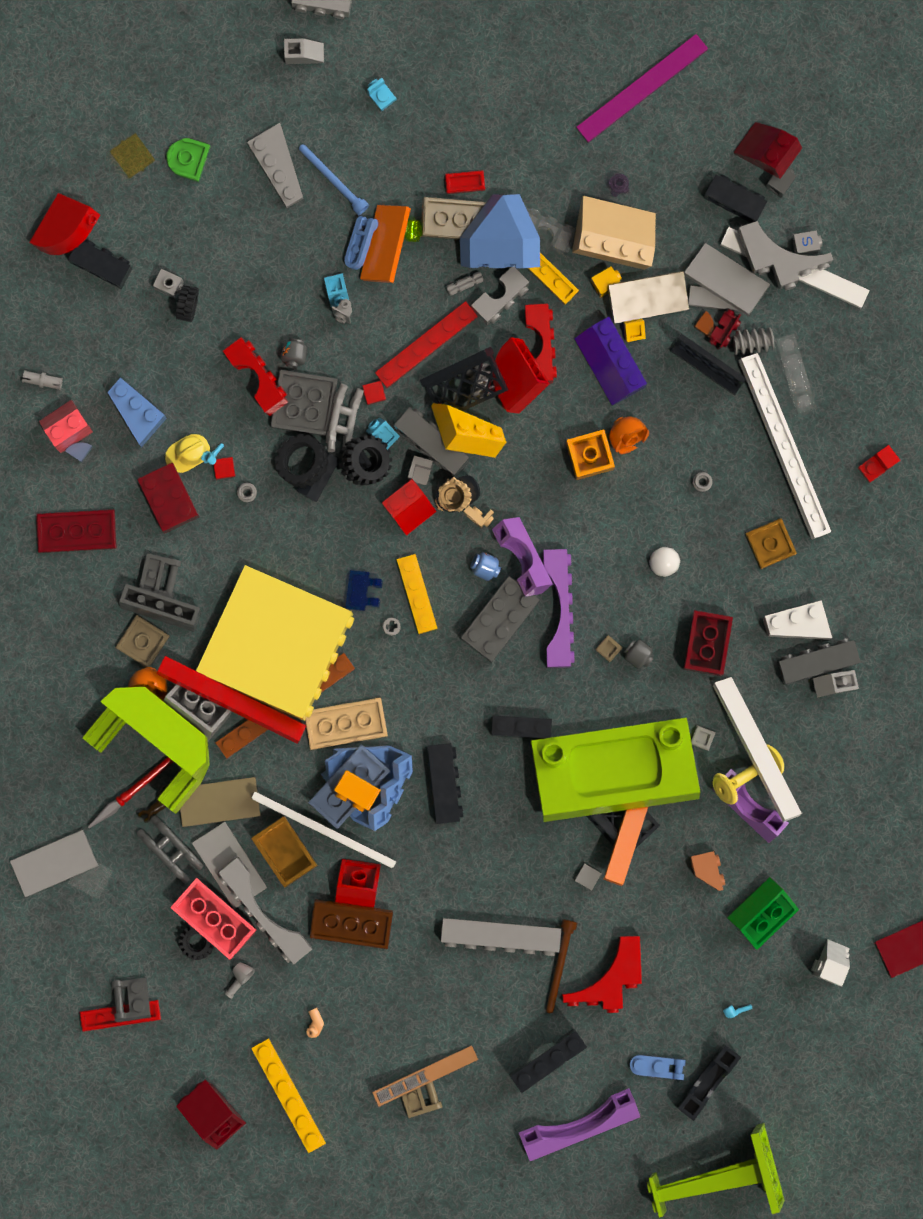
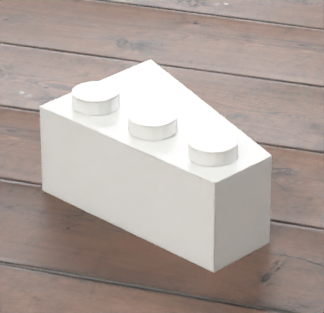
[763,600,832,640]
[812,939,850,986]

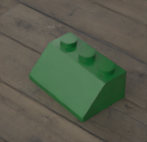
[727,877,799,950]

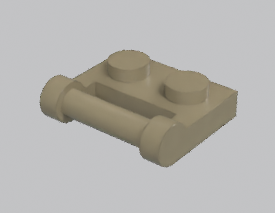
[397,1078,443,1118]

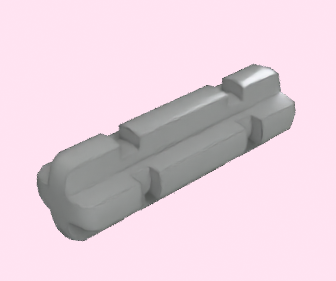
[446,272,483,296]

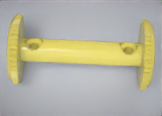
[713,744,784,805]

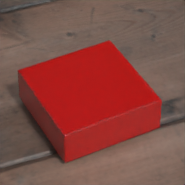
[362,381,386,405]
[214,457,236,480]

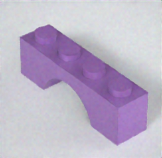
[492,517,553,597]
[712,769,789,843]

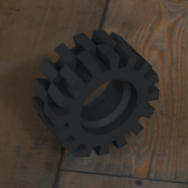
[176,285,199,322]
[179,925,215,960]

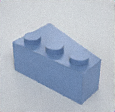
[108,378,167,448]

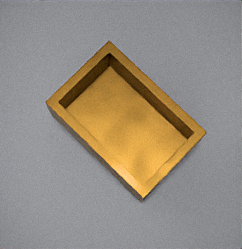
[251,816,318,888]

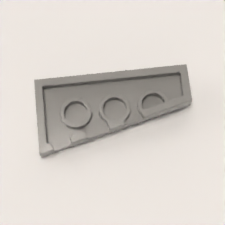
[247,123,303,208]

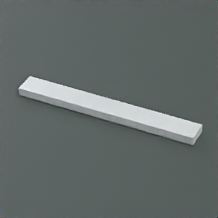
[720,227,870,309]
[713,677,802,822]
[252,792,396,868]

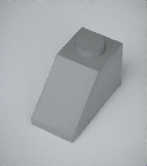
[813,670,859,697]

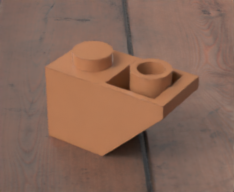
[690,851,725,891]

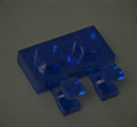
[345,570,383,612]

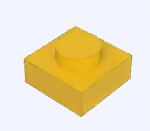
[623,318,646,342]

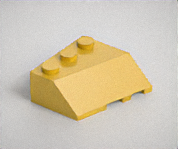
[431,403,506,458]

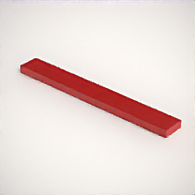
[156,656,306,744]

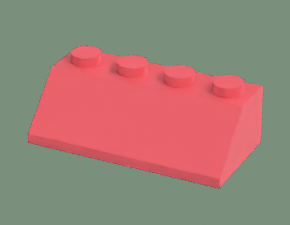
[171,878,257,960]

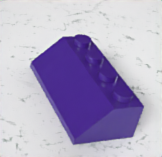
[574,317,647,406]

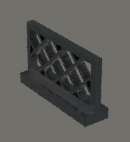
[671,334,746,396]
[420,347,508,411]
[586,811,660,849]

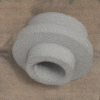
[693,472,712,492]
[237,483,257,502]

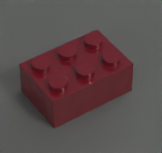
[137,462,199,534]
[683,610,733,677]

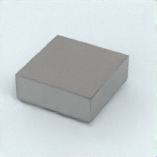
[691,725,716,751]
[575,864,602,891]

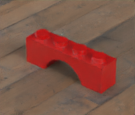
[525,304,557,384]
[223,337,288,416]

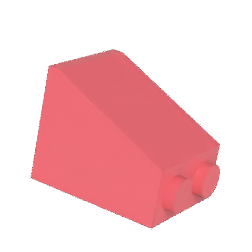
[39,400,93,453]

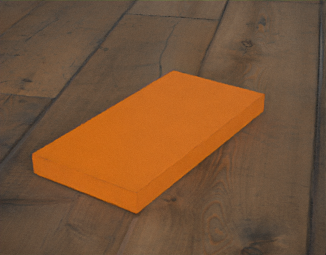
[360,205,411,283]

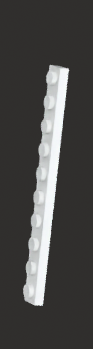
[739,353,831,539]

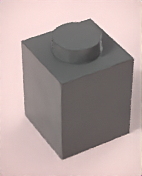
[766,167,796,198]

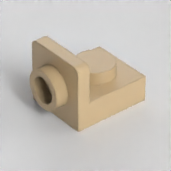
[463,506,494,528]

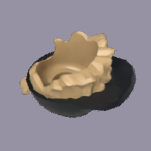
[435,475,480,513]

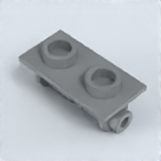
[332,299,352,324]

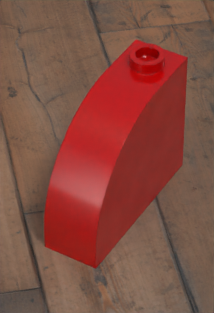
[29,193,100,255]
[493,337,549,414]

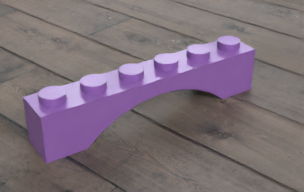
[543,549,574,668]
[519,1089,640,1161]

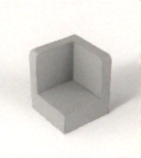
[408,456,433,485]

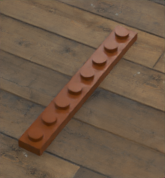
[215,653,355,759]

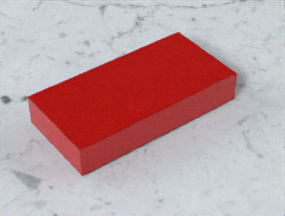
[445,170,485,194]

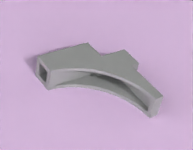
[738,221,833,291]

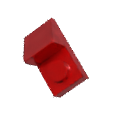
[858,445,900,483]

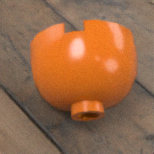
[609,417,649,454]
[128,667,167,701]

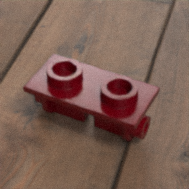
[709,309,741,350]

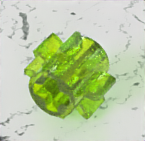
[404,220,422,242]

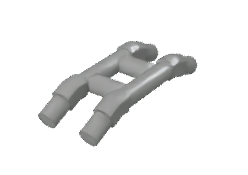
[326,383,364,452]

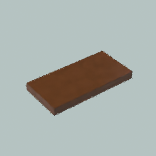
[310,899,393,949]

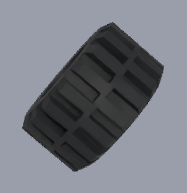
[339,435,392,486]

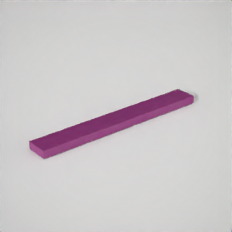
[576,34,708,143]

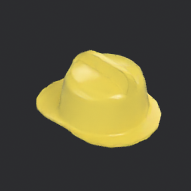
[165,434,210,473]

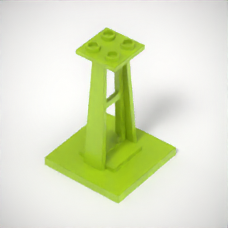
[647,1123,785,1218]

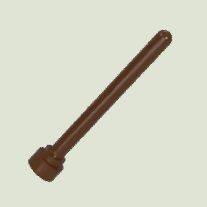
[546,919,578,1014]

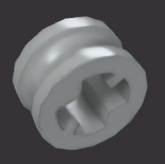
[383,618,401,636]

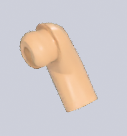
[306,1008,324,1038]

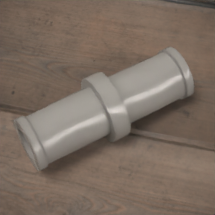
[22,370,63,390]

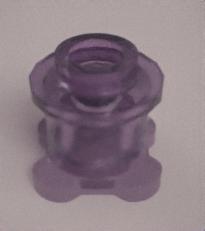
[608,174,630,197]

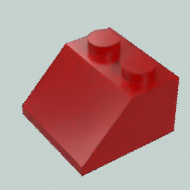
[382,479,437,536]
[335,859,381,908]

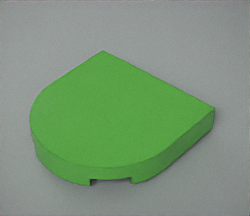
[167,138,210,182]

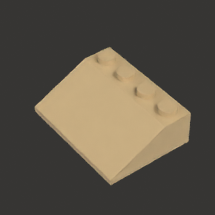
[572,196,656,270]

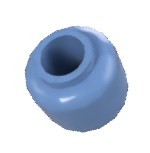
[470,552,501,581]

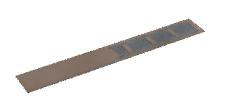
[372,1045,478,1107]

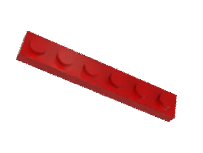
[375,301,478,388]

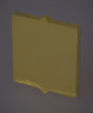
[110,133,155,179]

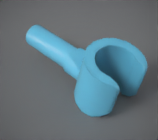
[201,443,224,465]
[723,1004,752,1018]

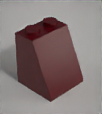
[176,1079,246,1149]

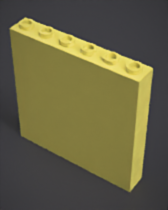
[196,565,354,721]

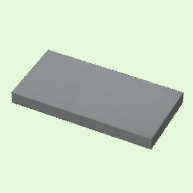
[684,243,770,316]
[192,822,268,909]
[10,830,98,897]

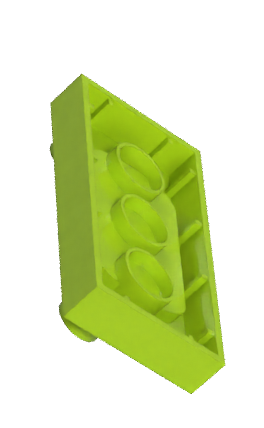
[531,718,700,822]

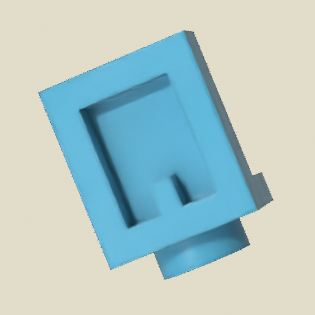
[367,78,397,112]
[324,273,349,307]
[366,418,400,450]

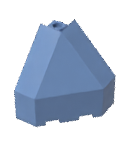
[460,194,540,268]
[321,746,413,831]

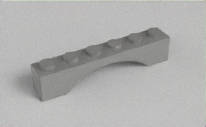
[218,856,312,964]

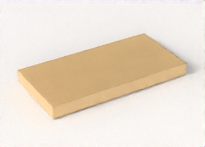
[305,698,388,750]

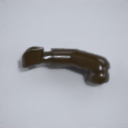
[138,784,168,823]

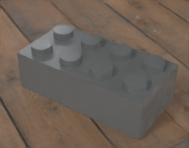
[394,407,469,478]
[461,576,540,663]

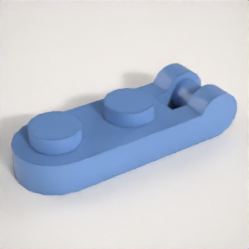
[344,216,378,270]
[629,1055,686,1080]

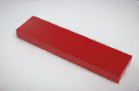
[80,1000,161,1032]

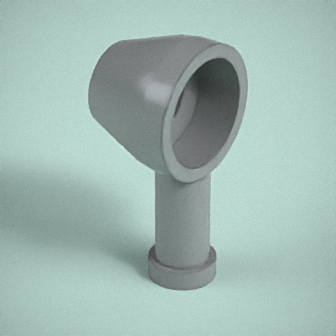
[224,962,255,999]

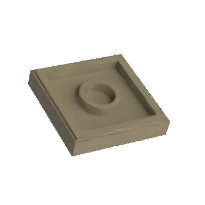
[116,615,170,667]

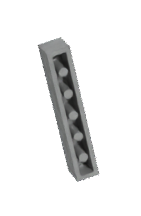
[441,918,561,956]

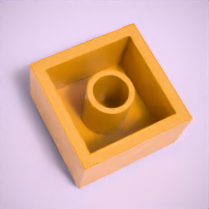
[566,430,615,480]
[333,770,381,812]

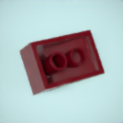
[734,122,802,179]

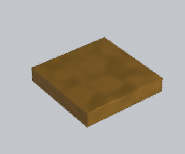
[745,518,797,569]

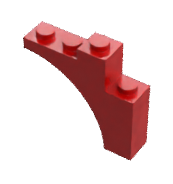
[562,936,642,1013]

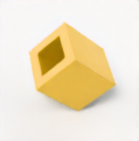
[591,266,622,298]

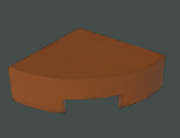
[694,311,714,338]

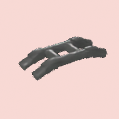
[137,815,204,884]

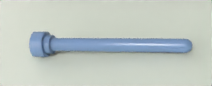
[299,144,369,216]

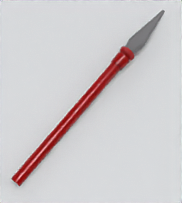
[88,757,174,828]

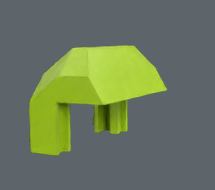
[83,687,210,814]

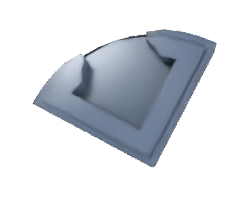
[65,442,93,462]

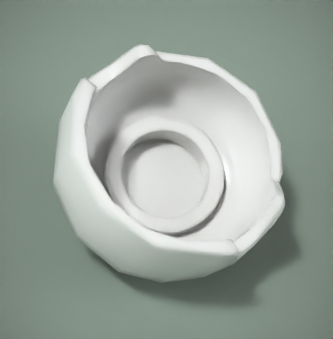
[649,547,680,577]

